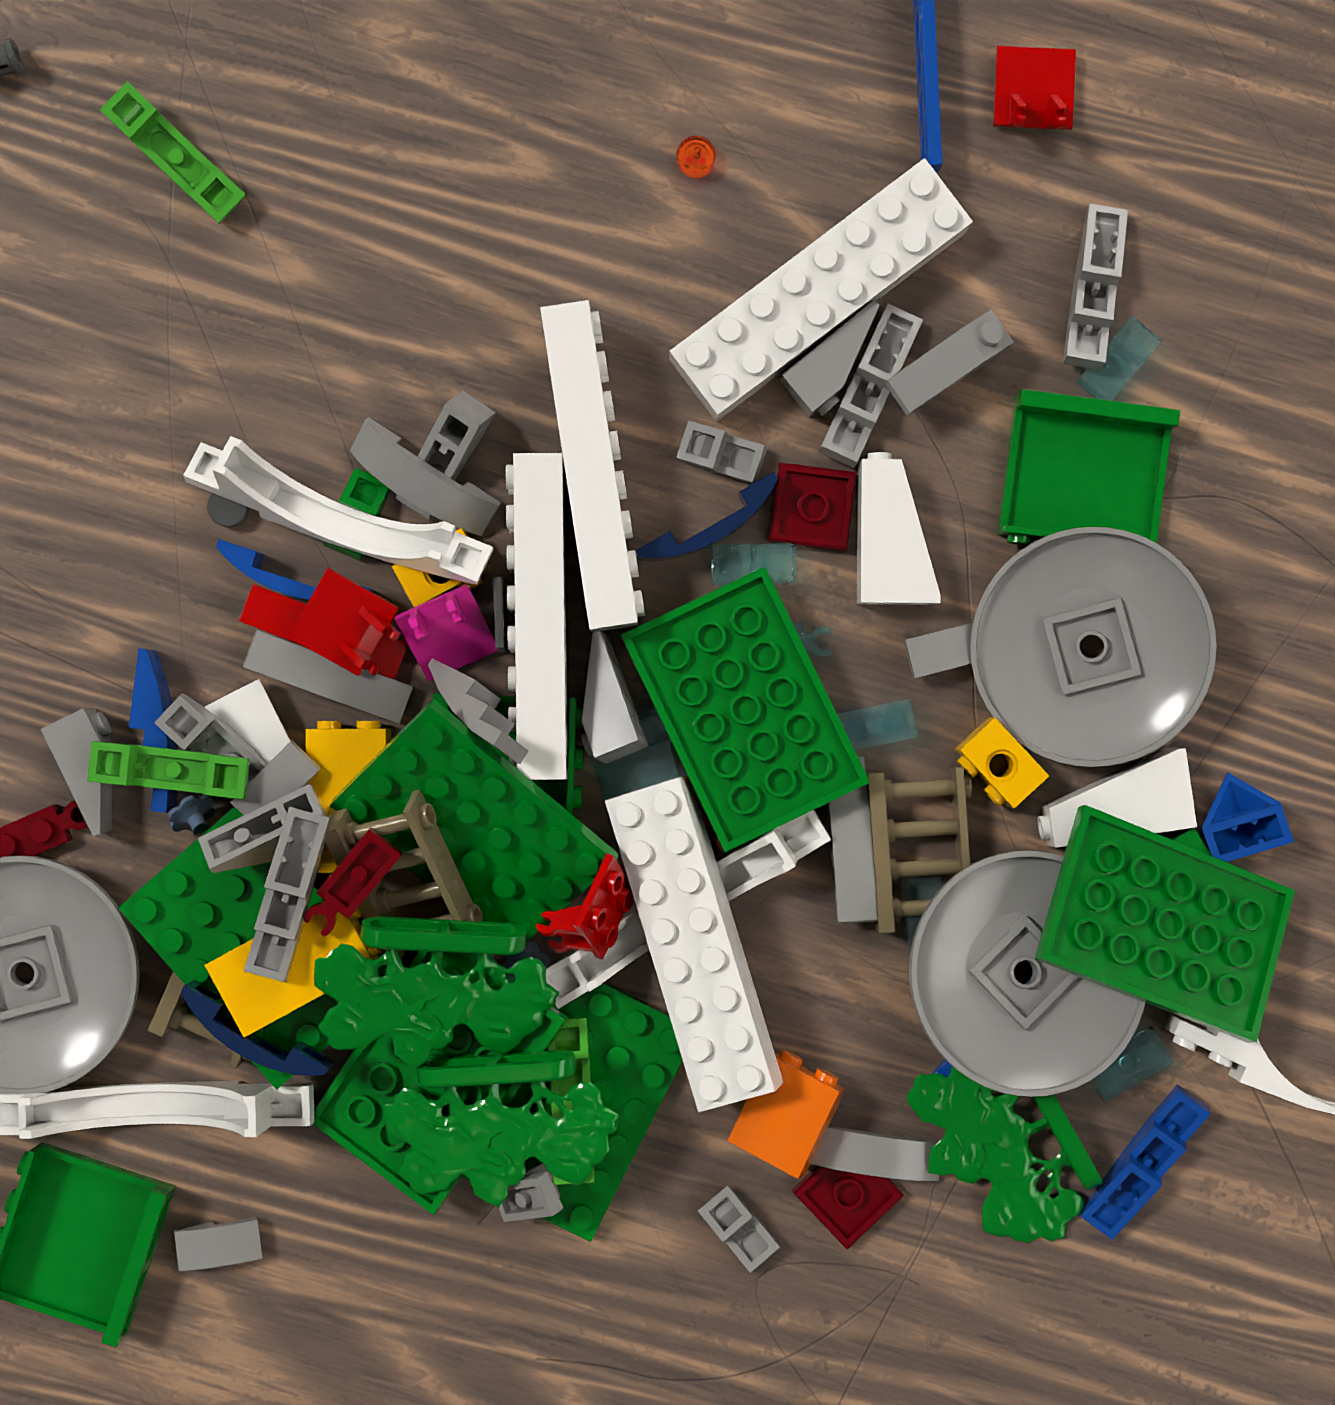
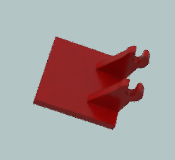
[993,46,1076,130]
[288,567,401,677]
[536,853,634,960]

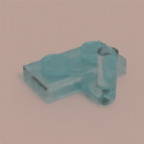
[1092,1026,1174,1102]

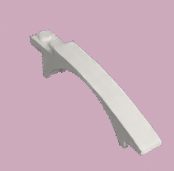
[183,436,493,585]
[545,810,831,1009]
[1163,1014,1335,1114]
[0,1081,314,1139]

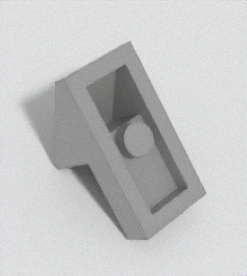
[499,1163,564,1222]

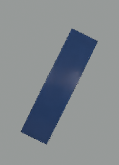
[635,472,778,561]
[181,980,335,1076]

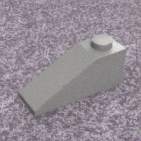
[780,299,880,418]
[884,309,1014,415]
[395,391,496,520]
[581,630,649,764]
[40,708,112,837]
[198,784,329,873]

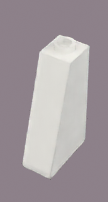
[857,452,941,605]
[1038,747,1197,848]

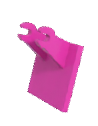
[394,584,498,681]

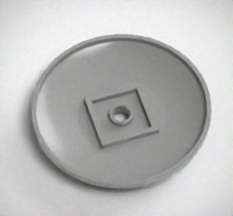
[970,527,1217,767]
[909,851,1145,1097]
[0,855,140,1094]

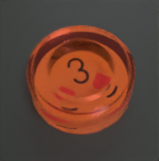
[676,136,716,179]

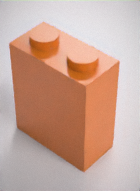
[727,1050,846,1179]

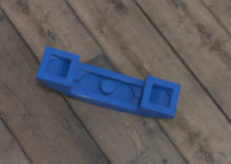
[216,539,376,601]

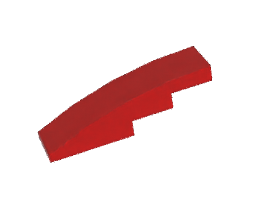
[238,584,408,680]

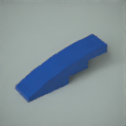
[129,648,178,813]
[1080,1084,1211,1240]

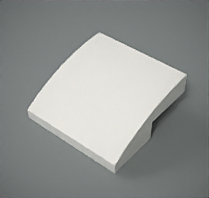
[205,679,291,763]

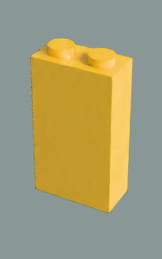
[306,721,391,873]
[204,900,381,1037]

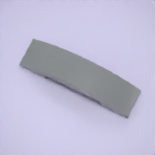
[350,417,501,536]
[154,693,268,784]
[811,1126,940,1181]

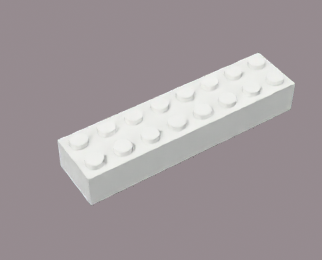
[669,158,973,422]
[540,300,645,633]
[506,453,568,780]
[605,776,784,1112]

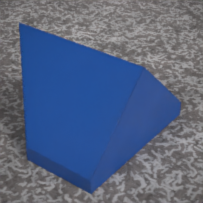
[1202,772,1294,862]

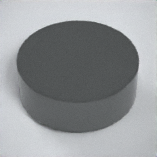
[207,493,250,528]

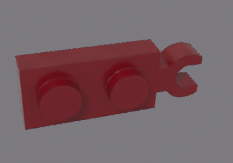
[0,801,89,857]
[303,827,403,936]

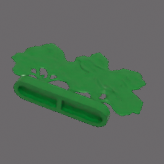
[314,916,559,1070]
[383,1050,619,1208]
[907,1066,1104,1243]

